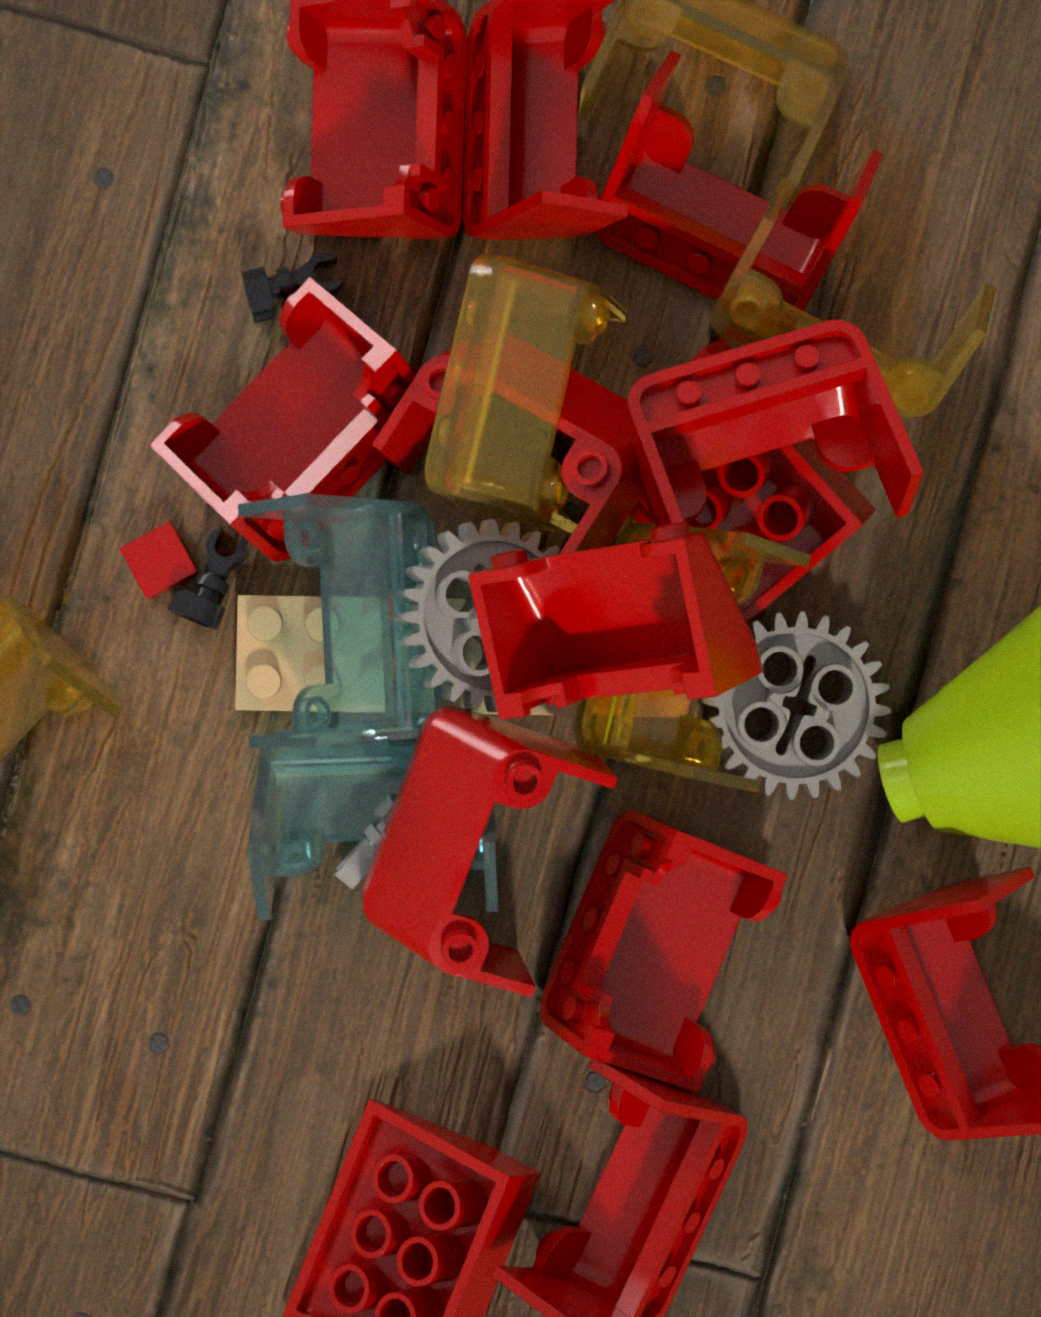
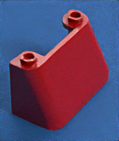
[280,0,467,239]
[149,277,416,562]
[468,521,763,720]
[540,810,788,1093]

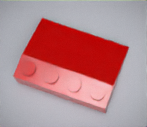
[630,338,876,623]
[283,1099,541,1317]

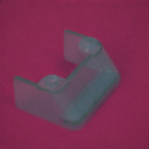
[238,493,443,748]
[247,725,498,920]

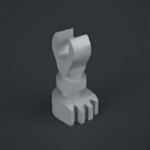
[334,792,397,890]

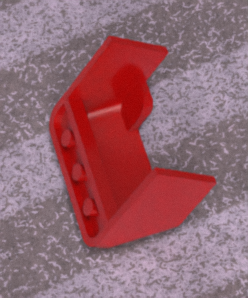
[463,0,628,240]
[595,50,884,327]
[627,320,924,527]
[372,329,644,554]
[361,706,618,997]
[850,866,1041,1141]
[492,1059,748,1317]

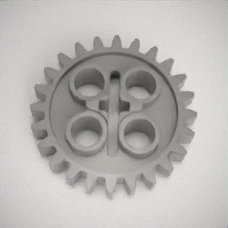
[395,519,560,712]
[700,611,891,800]

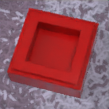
[119,521,200,600]

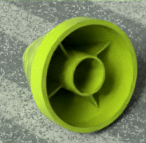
[878,605,1041,848]

